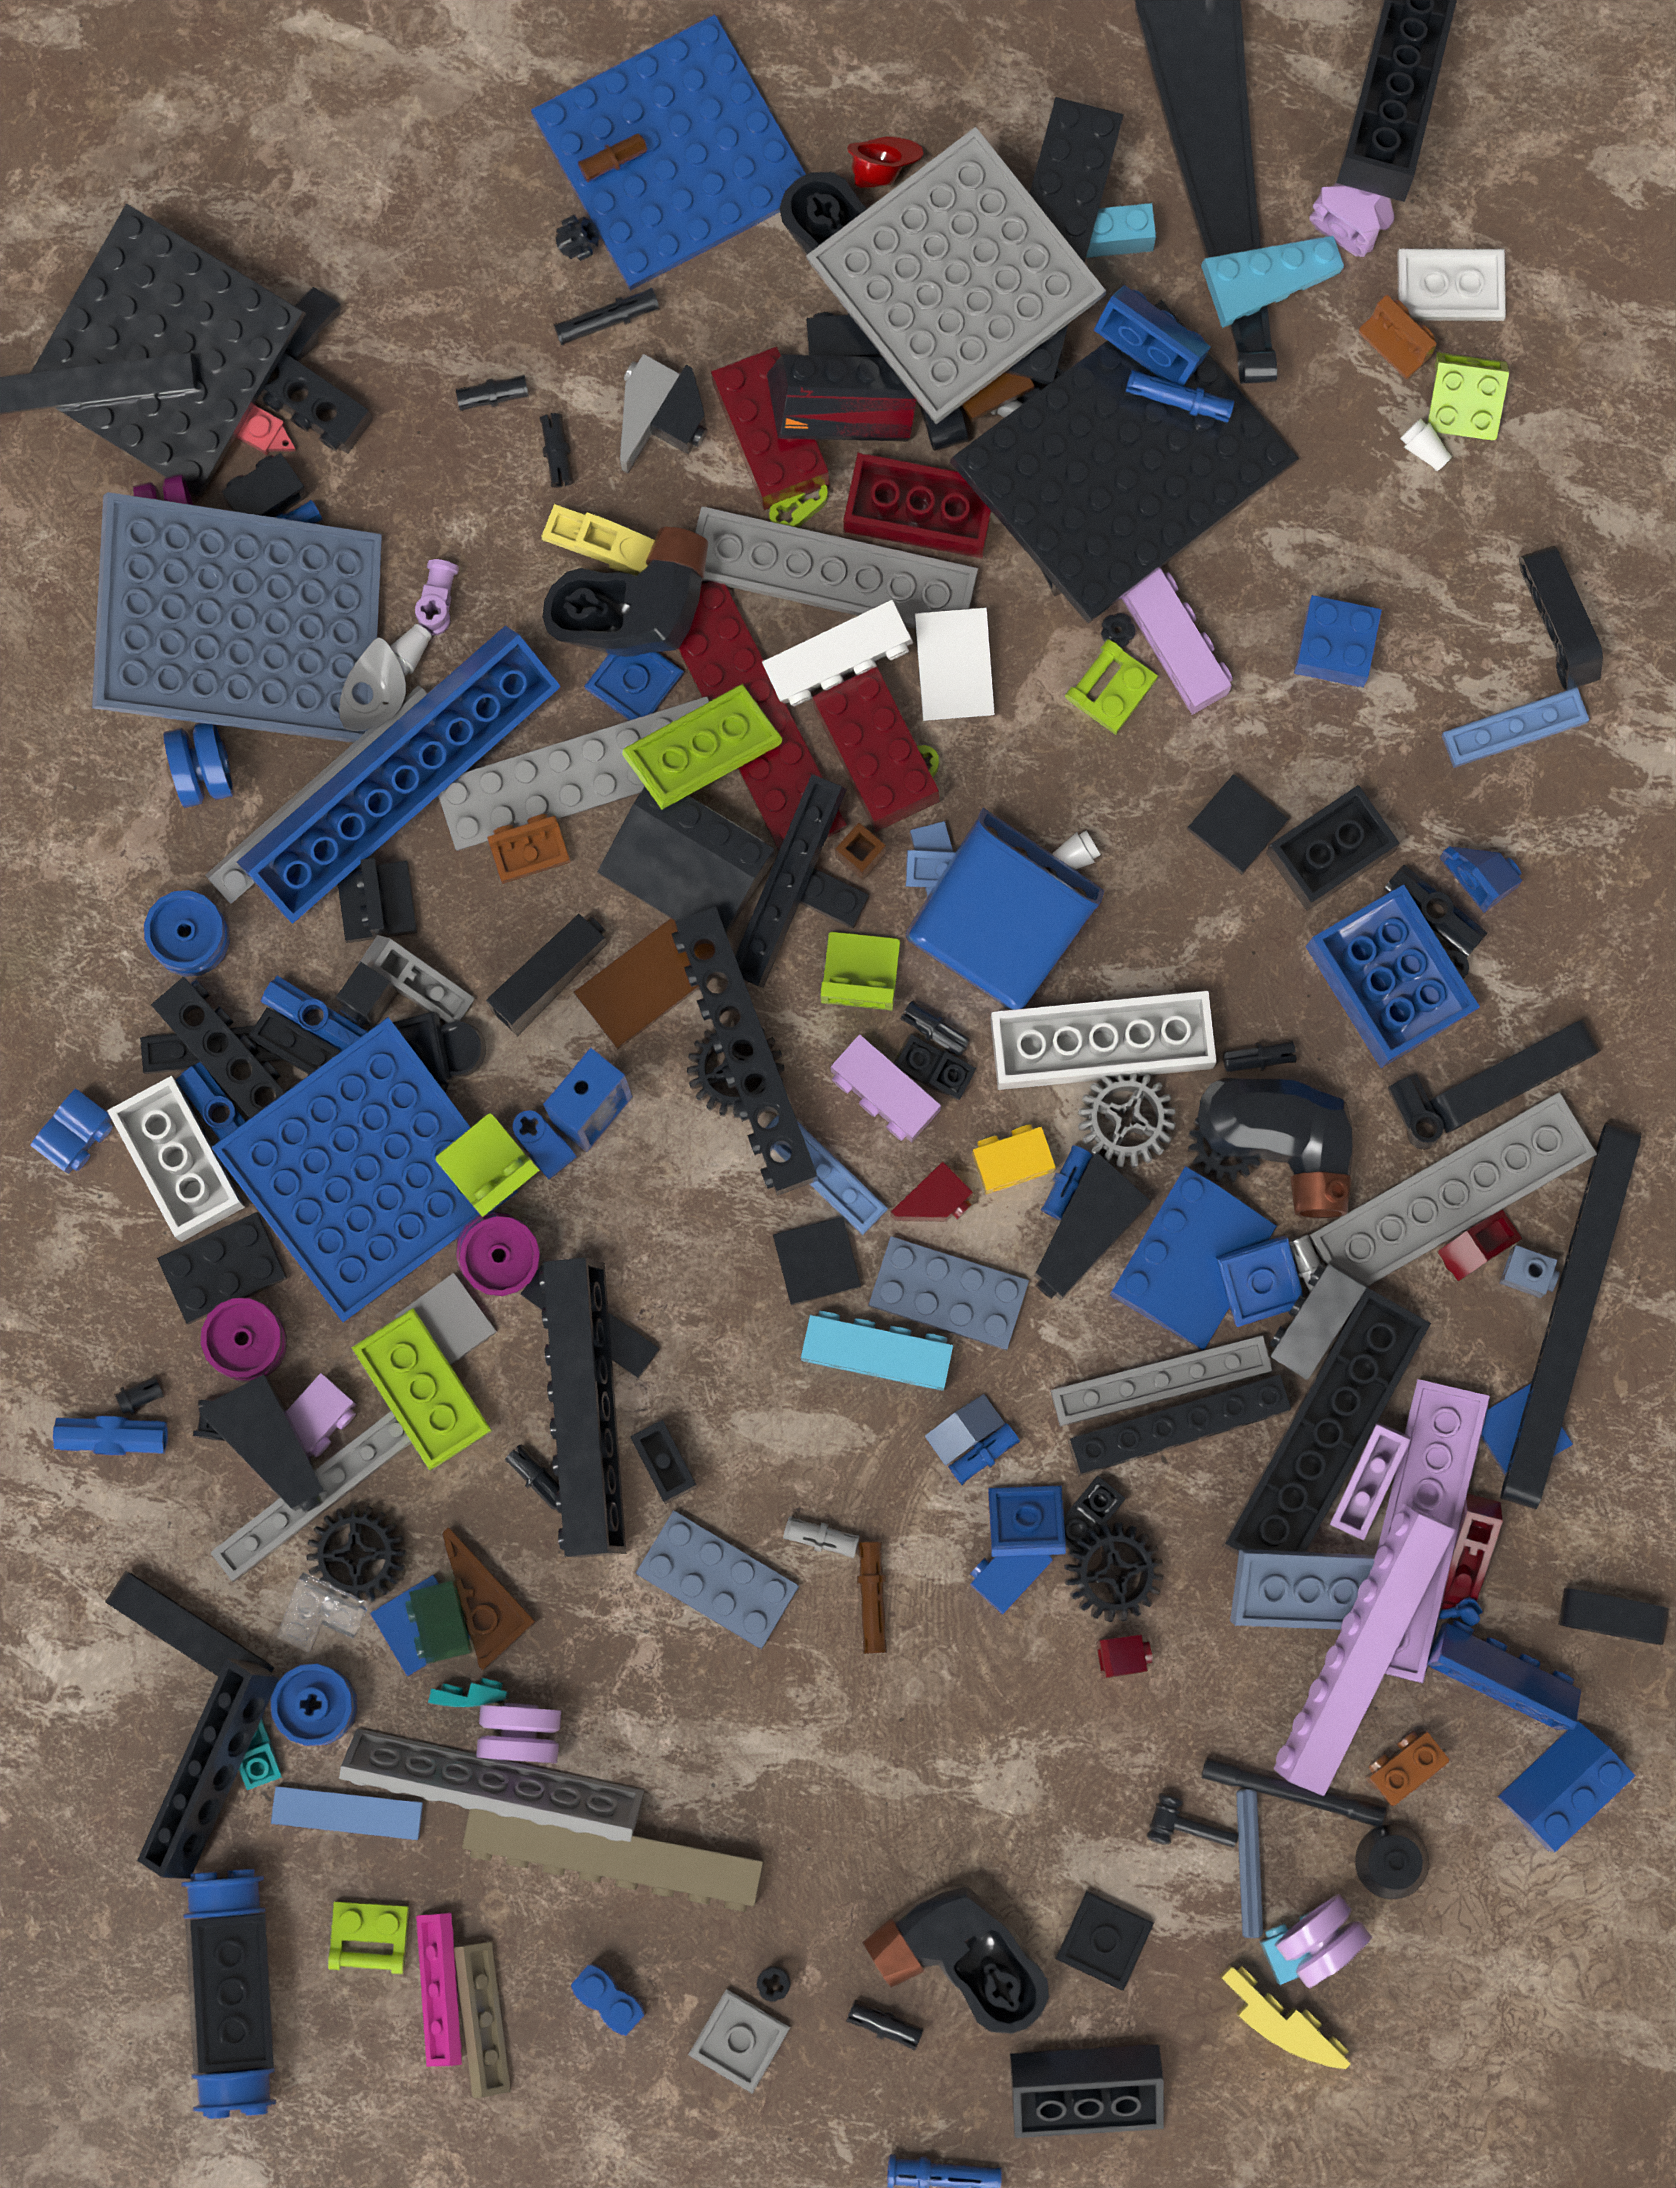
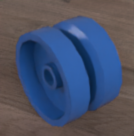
[163,723,234,808]
[144,890,230,977]
[271,1664,358,1746]

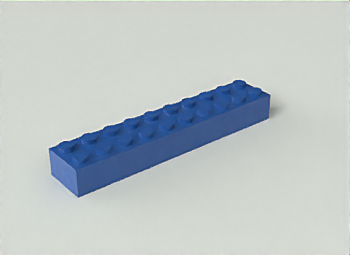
[237,626,561,924]

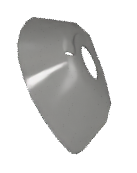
[339,638,406,731]

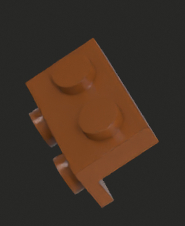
[1358,295,1437,379]
[487,814,571,884]
[1365,1730,1449,1806]

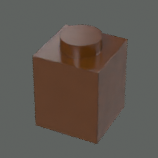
[835,822,886,881]

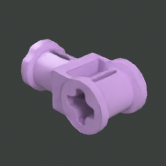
[415,559,459,635]

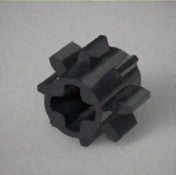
[556,214,599,261]

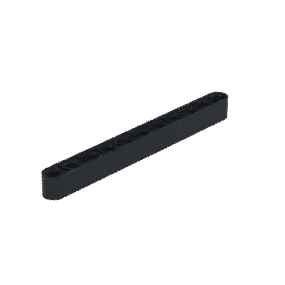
[1500,1122,1642,1509]

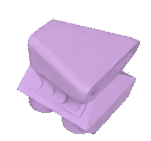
[1309,182,1394,257]

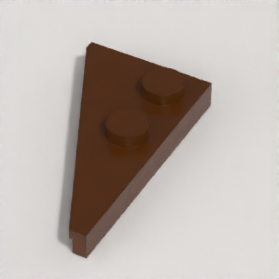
[443,1527,536,1671]

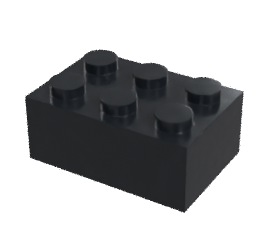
[1266,785,1400,911]

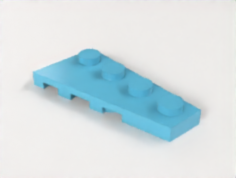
[1201,236,1344,328]

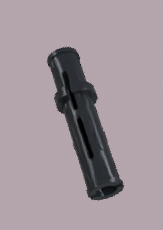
[553,288,660,346]

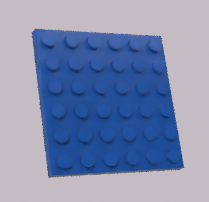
[531,14,806,291]
[211,1017,518,1322]

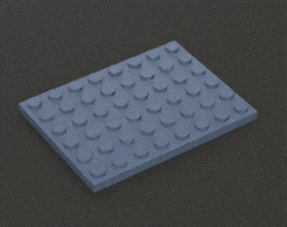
[92,492,382,743]

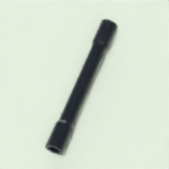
[1201,1757,1386,1827]

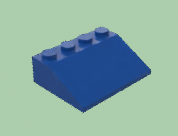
[1305,885,1480,1068]
[1109,1166,1277,1351]
[1427,1620,1581,1730]

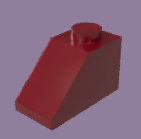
[890,1162,973,1222]
[1437,1210,1523,1281]
[1096,1635,1153,1679]

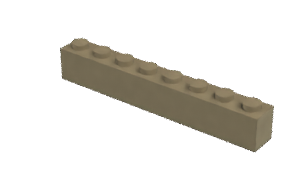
[462,1808,763,1912]

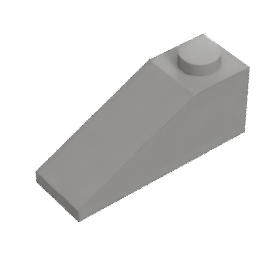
[620,354,680,473]
[358,935,475,1023]

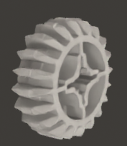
[1078,1073,1176,1168]

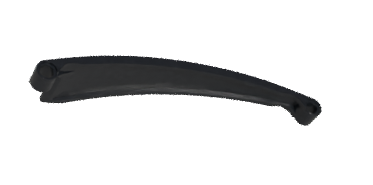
[1135,0,1277,384]

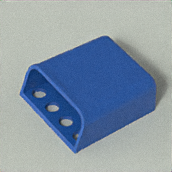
[905,807,1105,1010]

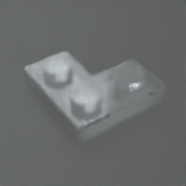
[276,1572,370,1652]

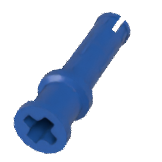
[887,2154,1002,2188]

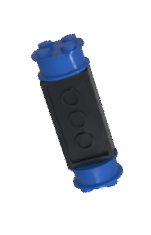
[181,1869,276,2119]

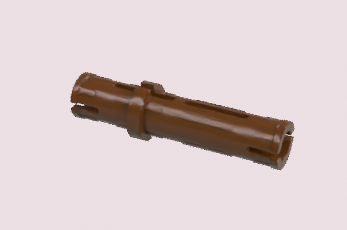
[857,1542,887,1654]

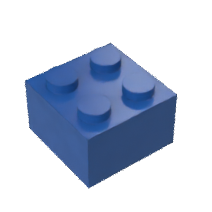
[1294,595,1382,688]

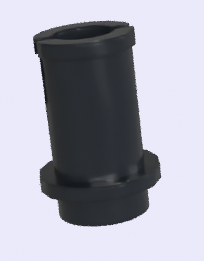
[115,1375,164,1414]

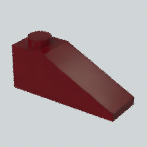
[1441,1494,1503,1610]

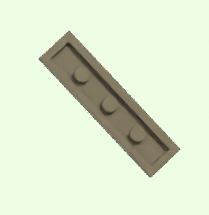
[454,1942,511,2098]

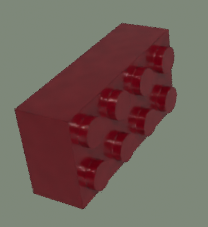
[711,346,830,511]
[843,453,992,559]
[812,666,940,832]

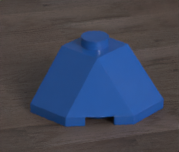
[1439,846,1522,913]

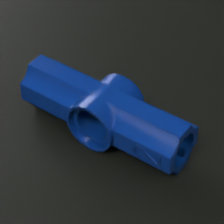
[260,976,367,1051]
[176,1062,246,1140]
[53,1416,168,1455]

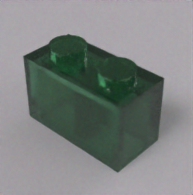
[405,1581,473,1665]

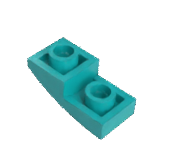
[428,1678,510,1707]
[239,1718,282,1791]

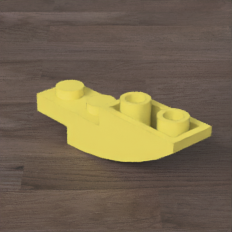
[542,504,655,575]
[1220,1965,1351,2069]

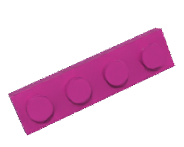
[416,1913,462,2067]

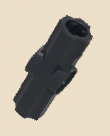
[1383,865,1487,958]

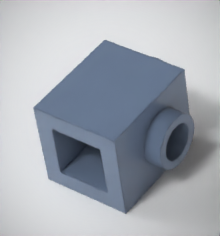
[1499,1245,1560,1298]

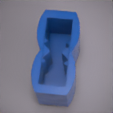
[31,1088,113,1174]
[571,1963,646,2036]

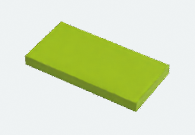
[622,684,782,809]
[352,1308,492,1471]

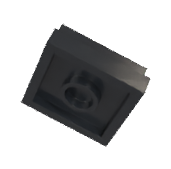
[338,858,418,943]

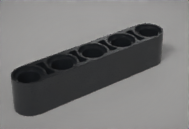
[1430,1019,1601,1133]
[105,1570,275,1676]

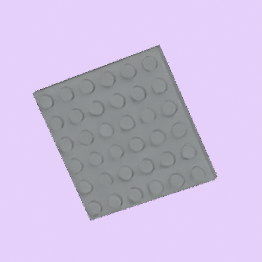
[806,127,1106,424]

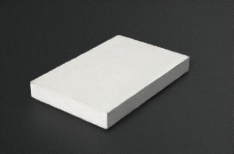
[1398,249,1506,321]
[915,608,994,721]

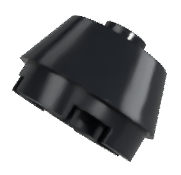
[1355,1824,1429,1900]

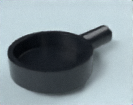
[440,1021,486,1093]

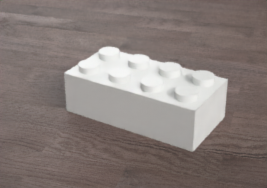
[762,600,913,707]
[107,1076,245,1242]

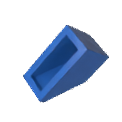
[970,1555,1053,1615]

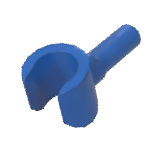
[1438,1597,1483,1626]

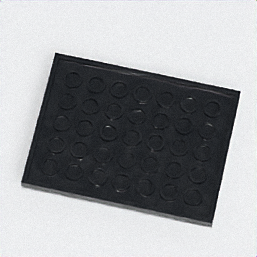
[950,300,1299,624]

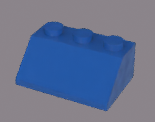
[1094,285,1211,386]
[1497,1721,1636,1852]

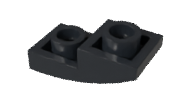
[285,287,341,361]
[893,1034,976,1100]
[1064,1475,1126,1552]

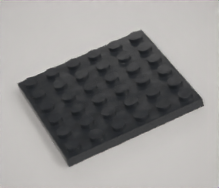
[31,203,306,497]

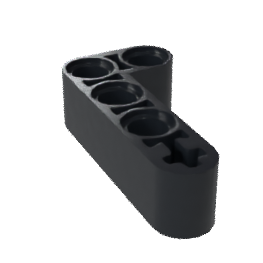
[1519,546,1603,691]

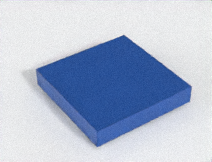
[584,652,684,721]
[1216,1235,1304,1327]
[1481,1384,1573,1475]
[988,1486,1066,1557]
[370,1575,471,1677]

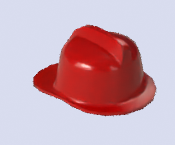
[847,136,924,188]

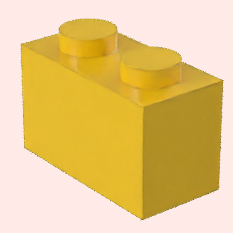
[972,1124,1056,1195]

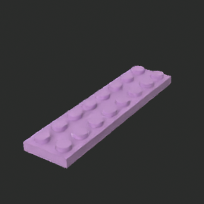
[1377,1379,1490,1683]

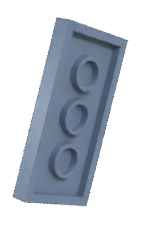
[868,1236,1029,1351]
[635,1510,799,1650]
[1230,1549,1375,1630]

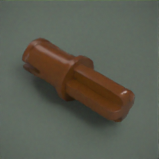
[577,134,647,182]

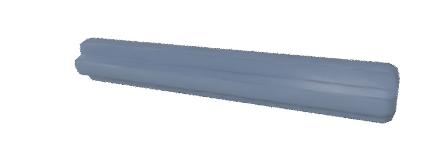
[1236,1789,1263,1938]

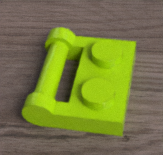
[1064,639,1158,735]
[328,1902,409,1974]

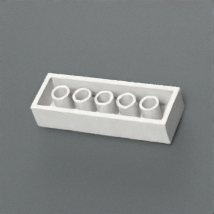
[990,991,1216,1090]

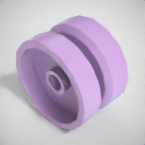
[476,1703,561,1763]
[1274,1894,1372,1988]

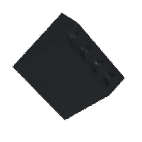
[597,787,776,935]

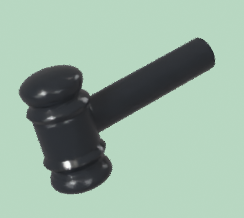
[1146,1792,1238,1848]

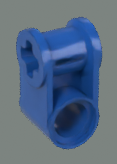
[513,1110,577,1180]

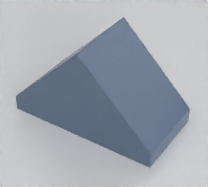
[925,1394,1005,1466]

